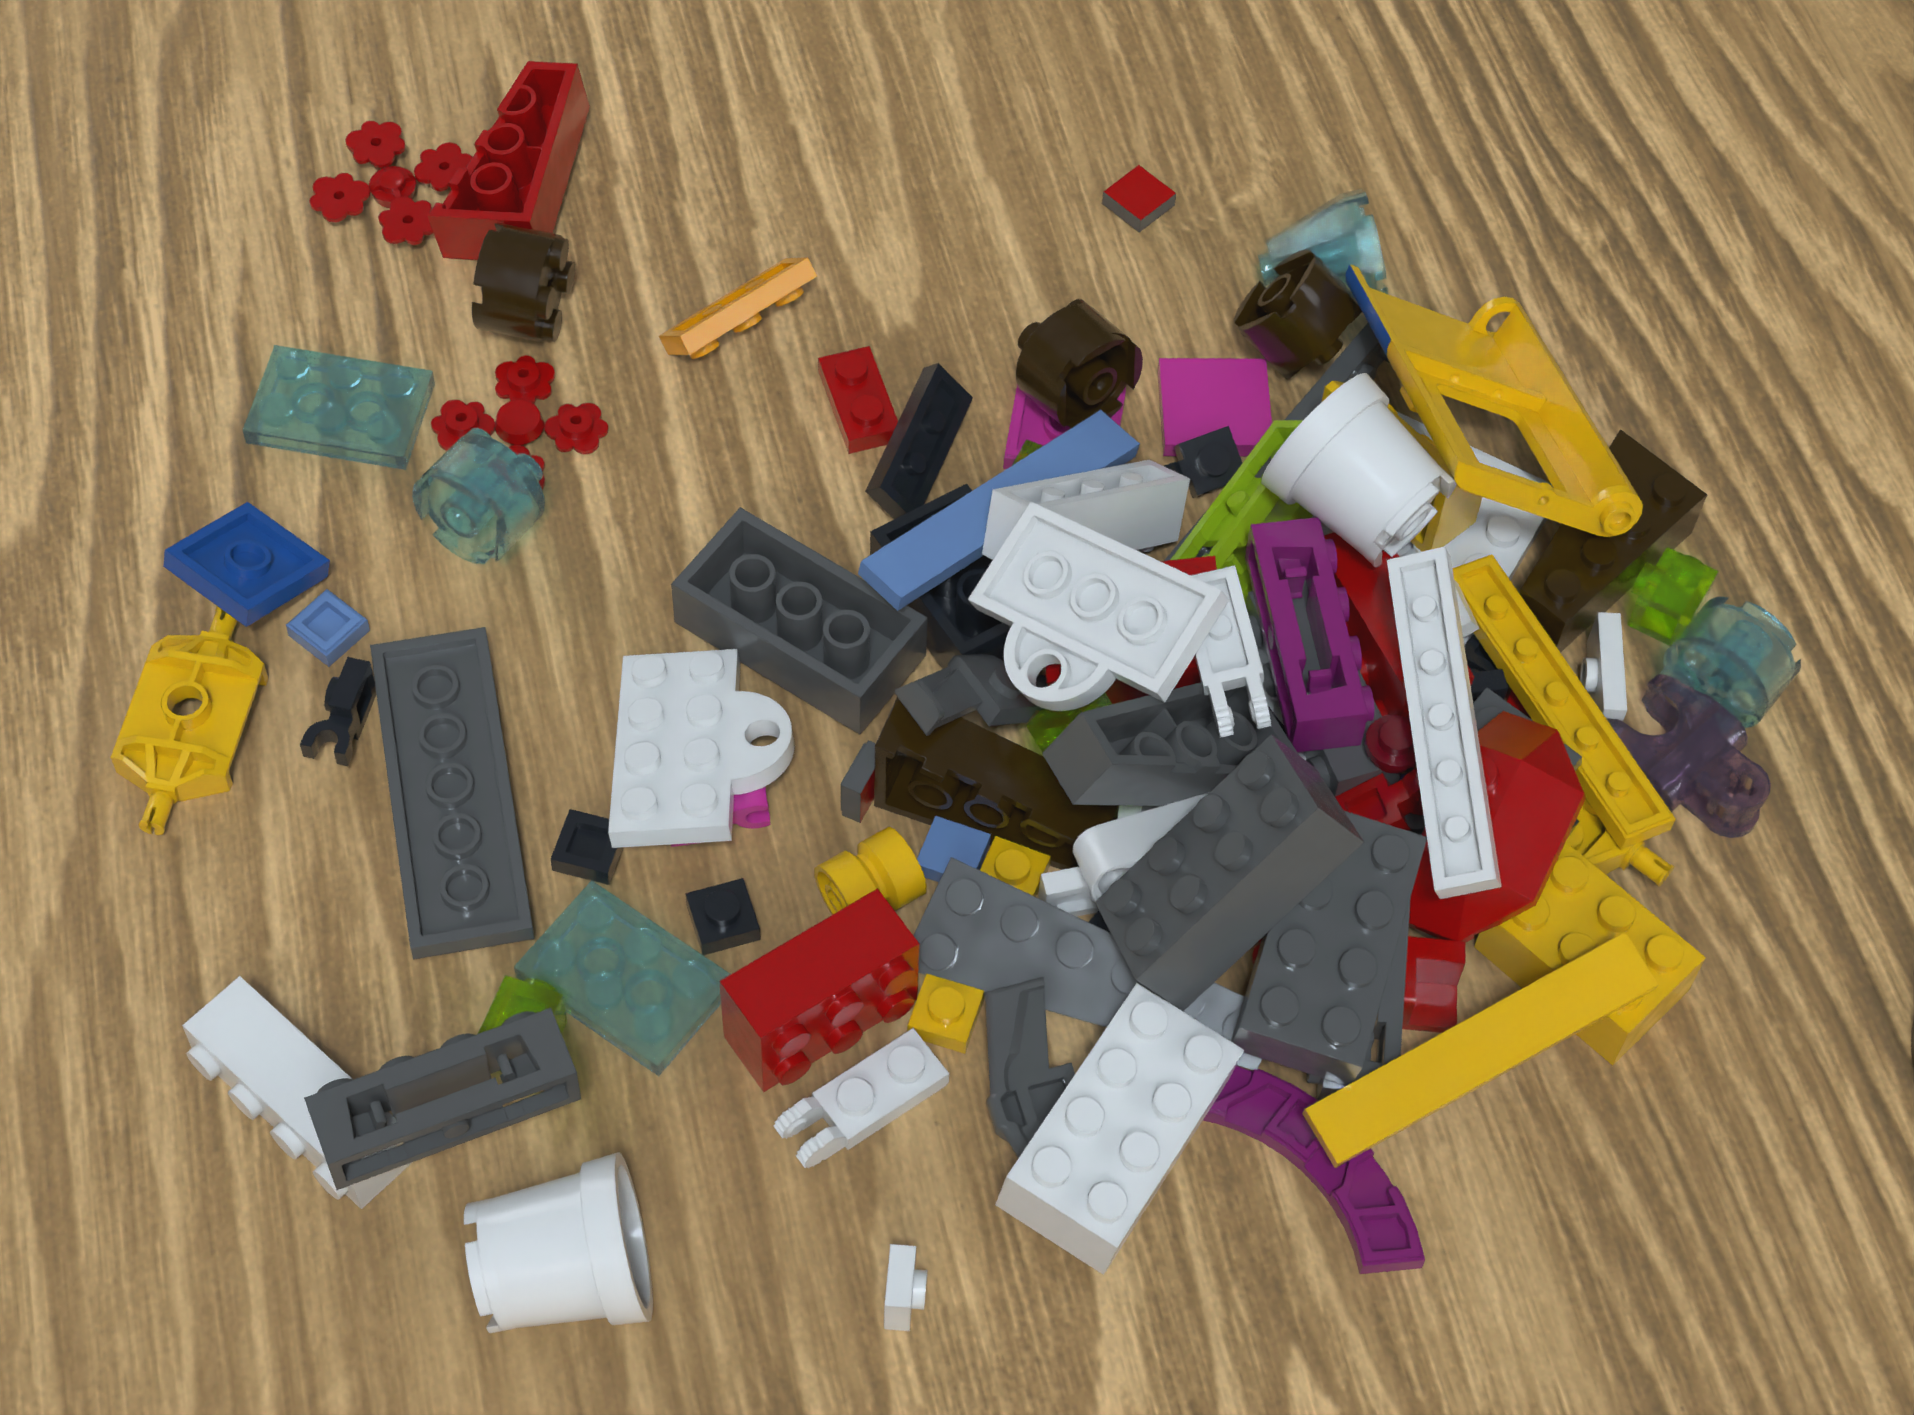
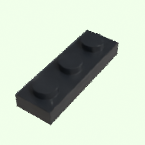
[865,363,973,519]

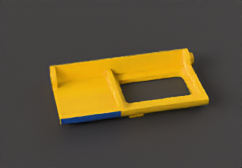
[1346,264,1643,537]

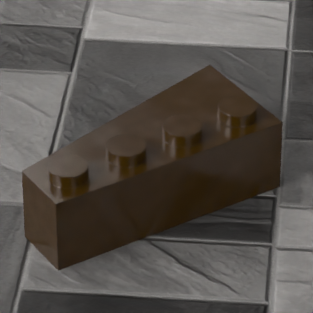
[1520,429,1707,653]
[874,697,1119,870]

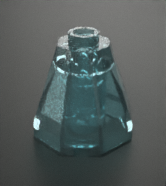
[1257,189,1388,294]

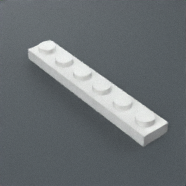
[1387,546,1502,899]

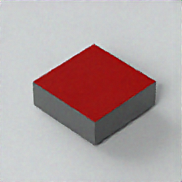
[1102,165,1176,232]
[841,740,876,823]

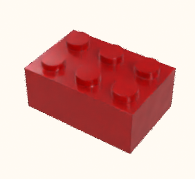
[719,888,920,1092]

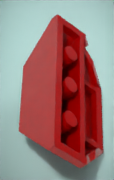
[1409,711,1586,942]

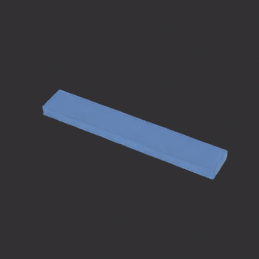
[858,410,1140,611]

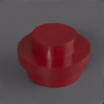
[1365,715,1416,773]

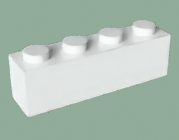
[982,460,1190,560]
[182,976,411,1209]

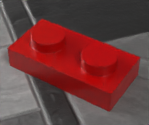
[818,346,898,454]

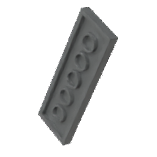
[370,627,535,960]

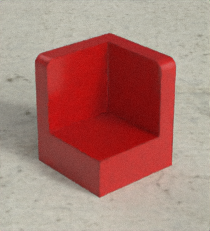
[1402,936,1466,1033]

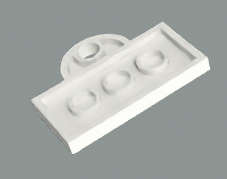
[968,501,1229,711]
[608,649,795,848]

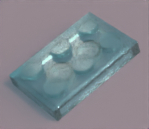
[242,345,435,470]
[514,880,731,1076]

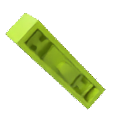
[1170,420,1313,604]

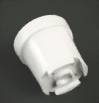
[1261,373,1456,567]
[464,1152,653,1333]

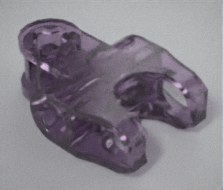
[1607,674,1771,838]

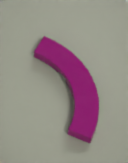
[1203,1066,1425,1274]

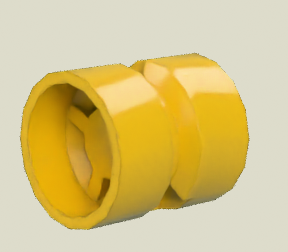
[814,826,927,915]

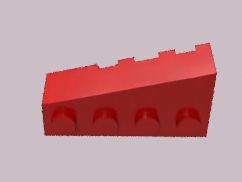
[428,61,590,260]
[1324,532,1474,719]

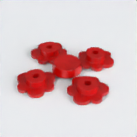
[309,121,472,245]
[431,355,608,500]

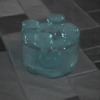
[412,428,545,564]
[1658,596,1801,735]

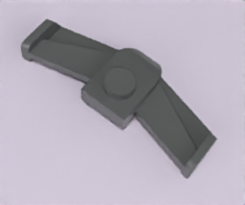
[895,654,1091,736]
[985,977,1075,1158]

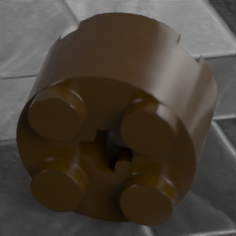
[472,222,575,342]
[1234,249,1362,378]
[1016,299,1143,428]

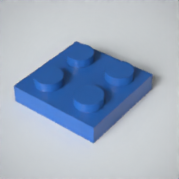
[163,502,330,627]

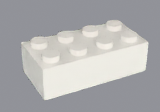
[995,983,1244,1275]

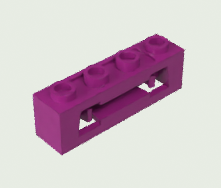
[1245,517,1375,752]

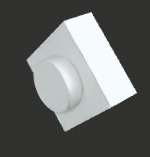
[884,1244,927,1331]

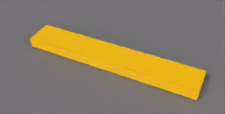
[1452,554,1676,850]
[1302,931,1660,1168]

